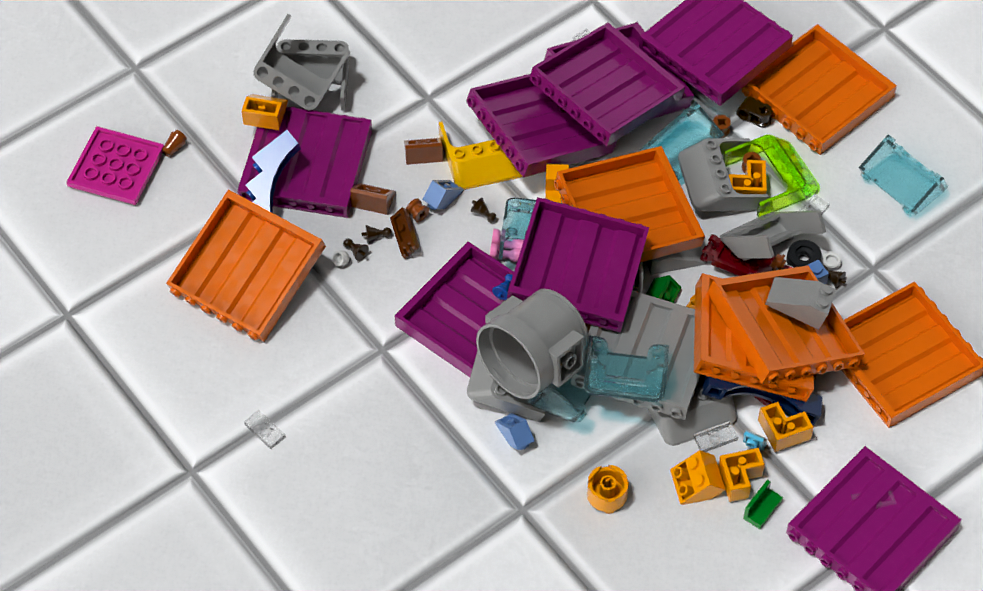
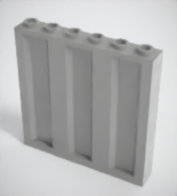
[571,290,701,420]

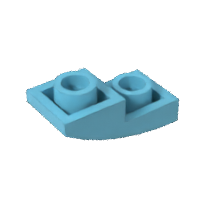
[743,430,767,451]

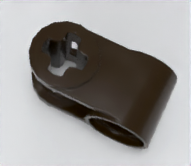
[736,97,772,128]

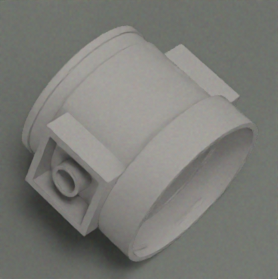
[476,289,589,399]

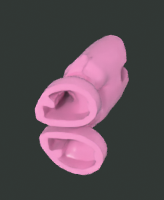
[490,229,524,262]

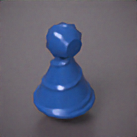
[492,274,513,300]

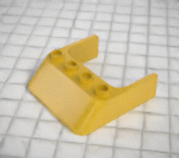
[438,121,523,190]

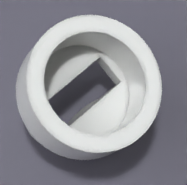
[333,251,350,266]

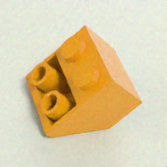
[241,94,288,130]
[670,450,725,505]

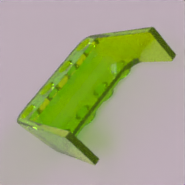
[723,135,820,217]

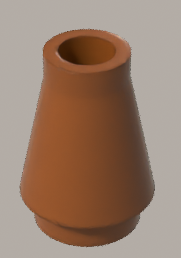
[162,130,187,157]

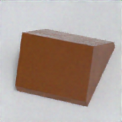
[404,138,443,165]
[350,183,395,215]

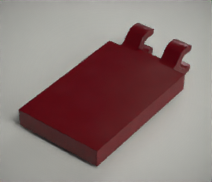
[700,234,775,276]

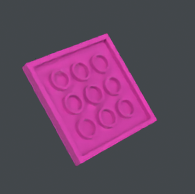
[66,126,164,205]

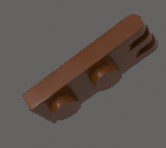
[390,207,420,259]

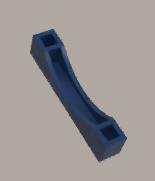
[702,375,822,426]

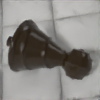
[470,198,497,223]
[361,225,392,243]
[343,238,369,261]
[823,265,846,288]

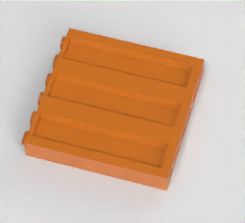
[741,24,897,155]
[554,146,705,262]
[166,189,326,342]
[708,265,865,384]
[694,273,814,402]
[841,281,983,428]

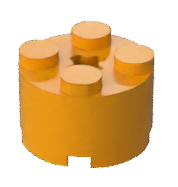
[587,465,628,514]

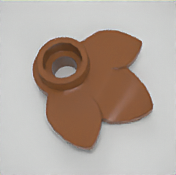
[770,253,786,271]

